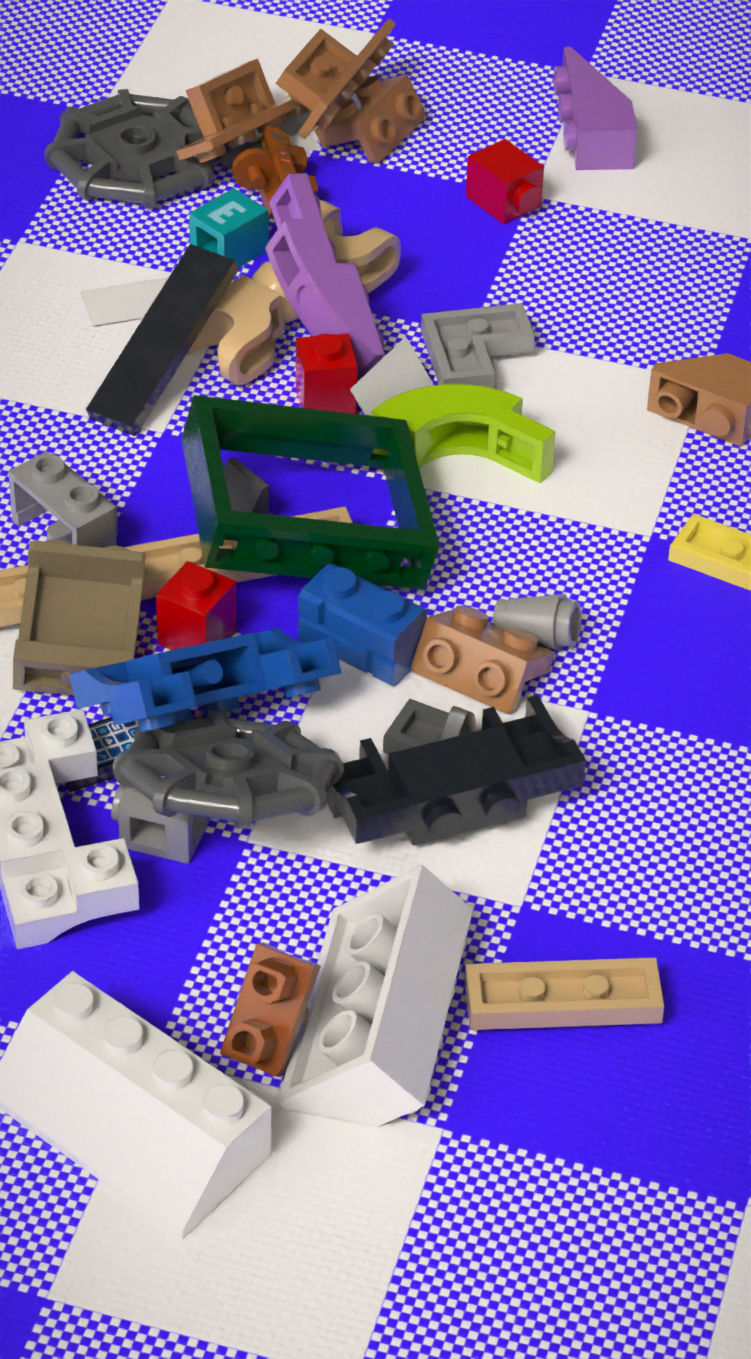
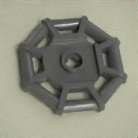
[44,89,227,208]
[113,710,344,828]

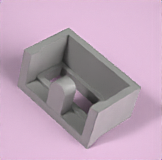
[8,451,118,548]

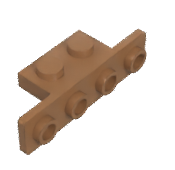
[275,18,396,139]
[176,58,310,163]

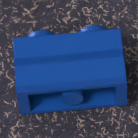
[298,563,427,686]

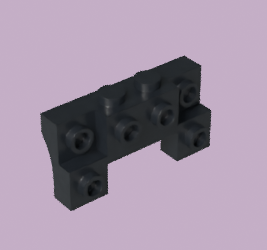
[327,695,586,846]

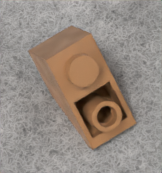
[647,353,751,447]

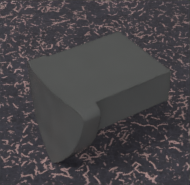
[383,698,476,754]

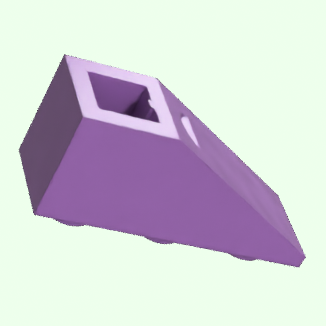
[553,47,637,170]

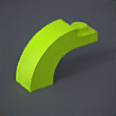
[371,384,556,483]

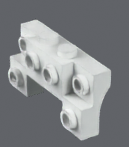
[0,709,139,949]

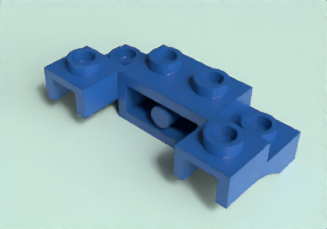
[69,628,342,732]

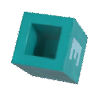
[189,188,269,268]

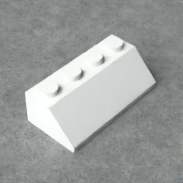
[277,865,473,1127]
[0,971,271,1239]

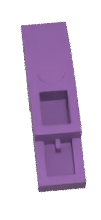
[265,173,385,381]

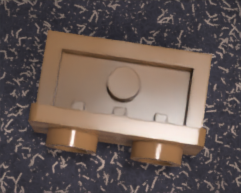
[314,74,426,164]
[411,606,555,713]

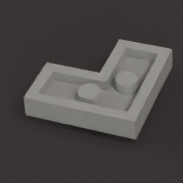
[421,303,535,388]

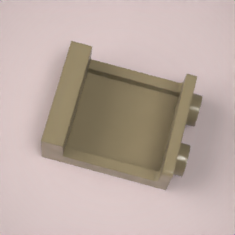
[13,539,145,696]

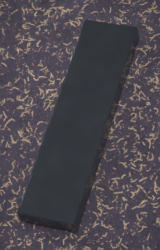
[86,244,238,436]

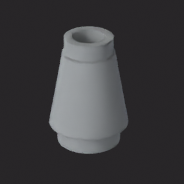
[493,594,581,651]

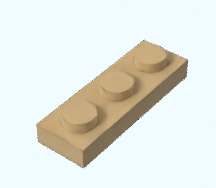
[465,957,664,1030]

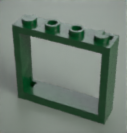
[181,395,440,590]

